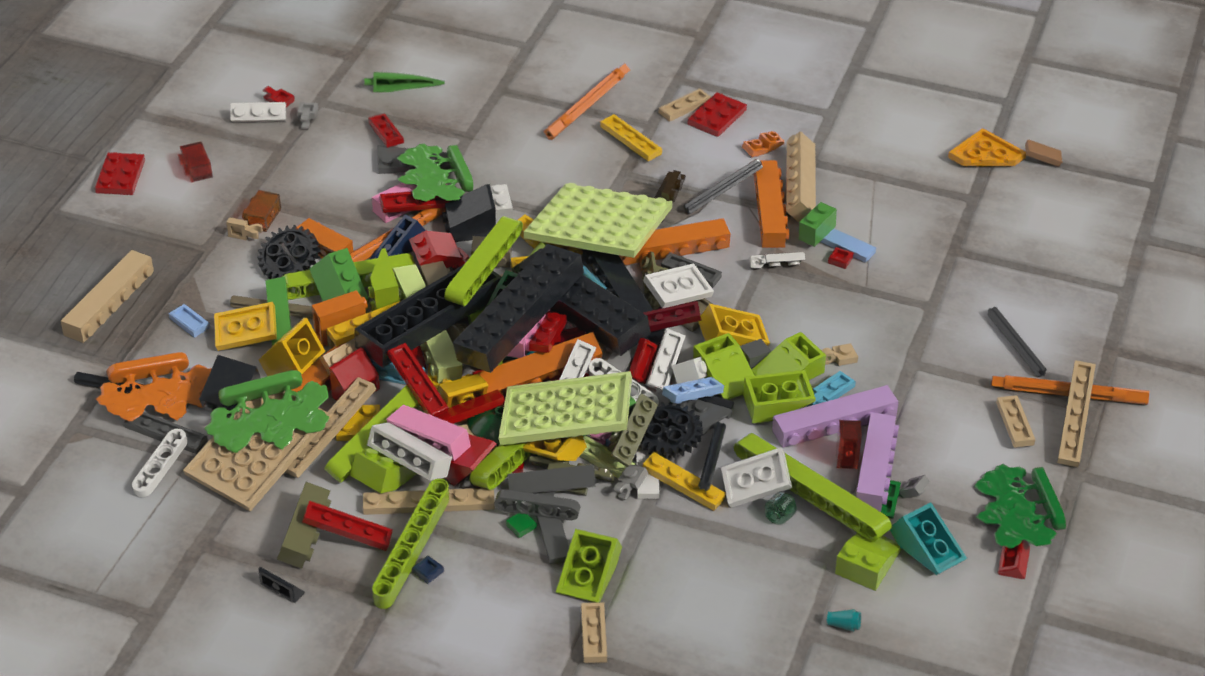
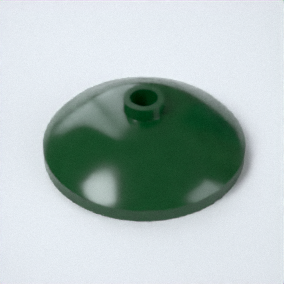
[467,405,504,447]

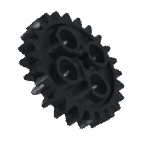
[257,225,321,279]
[640,401,703,459]

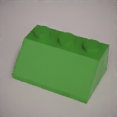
[310,248,369,309]

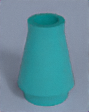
[827,609,861,632]

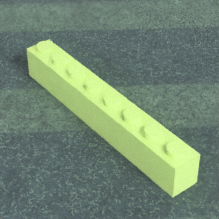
[393,264,462,383]

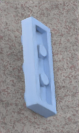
[662,377,724,404]

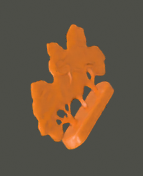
[96,352,212,421]

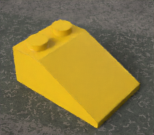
[698,303,770,346]

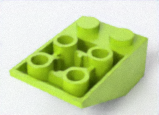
[752,332,826,380]
[693,333,754,400]
[350,448,417,493]

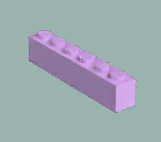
[772,385,899,448]
[856,412,899,512]

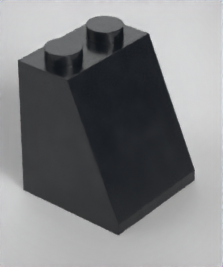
[442,184,496,242]
[199,355,261,418]

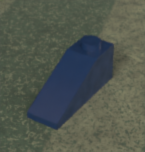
[370,214,426,259]

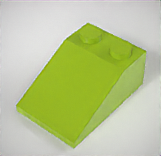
[368,248,400,311]
[743,370,816,423]
[556,529,622,603]
[835,533,902,591]

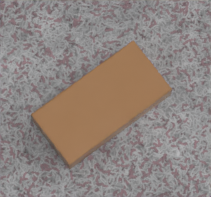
[1025,139,1062,166]

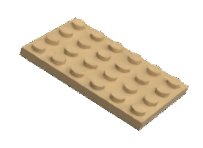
[183,391,331,512]

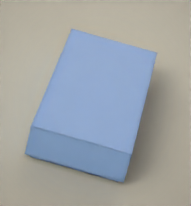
[169,304,210,338]

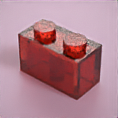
[178,141,213,183]
[836,420,862,469]

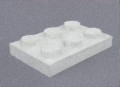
[643,264,714,308]
[721,447,792,508]

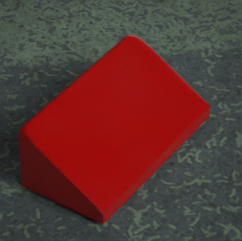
[998,540,1030,579]

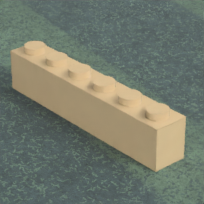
[786,131,816,222]
[61,250,154,343]

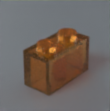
[242,190,281,232]

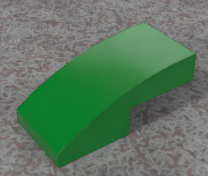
[881,480,901,519]

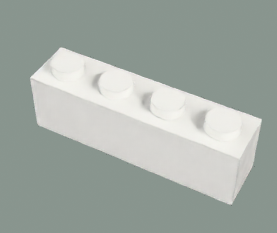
[367,422,452,481]

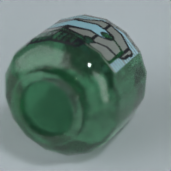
[764,492,797,525]

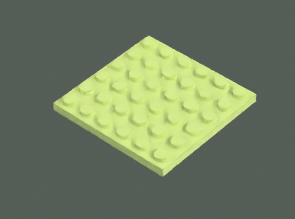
[524,183,672,258]

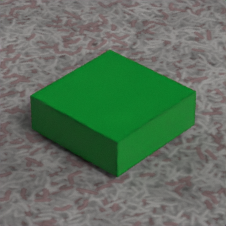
[506,513,537,538]

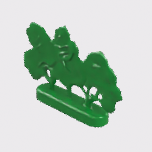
[974,464,1066,548]

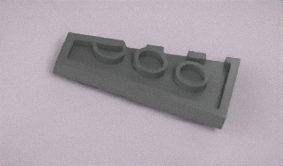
[377,145,452,174]

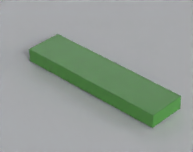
[265,277,291,346]

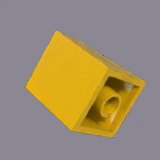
[258,318,325,376]

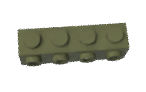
[277,482,332,569]

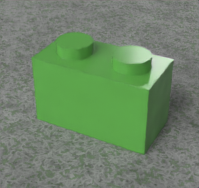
[799,202,837,247]

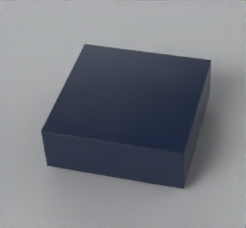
[412,555,444,584]

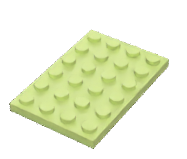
[499,371,632,445]

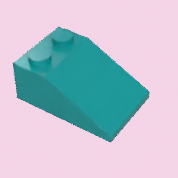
[889,502,967,576]

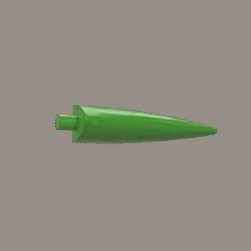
[364,72,445,92]

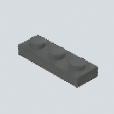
[661,252,722,289]

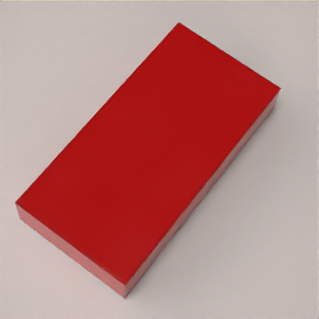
[629,338,658,384]

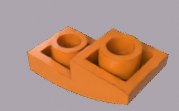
[742,131,785,157]

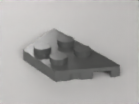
[656,388,732,435]

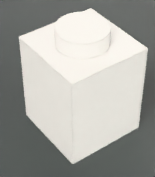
[672,357,707,384]

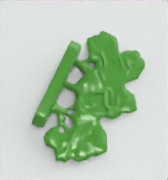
[397,143,473,201]
[204,370,329,453]

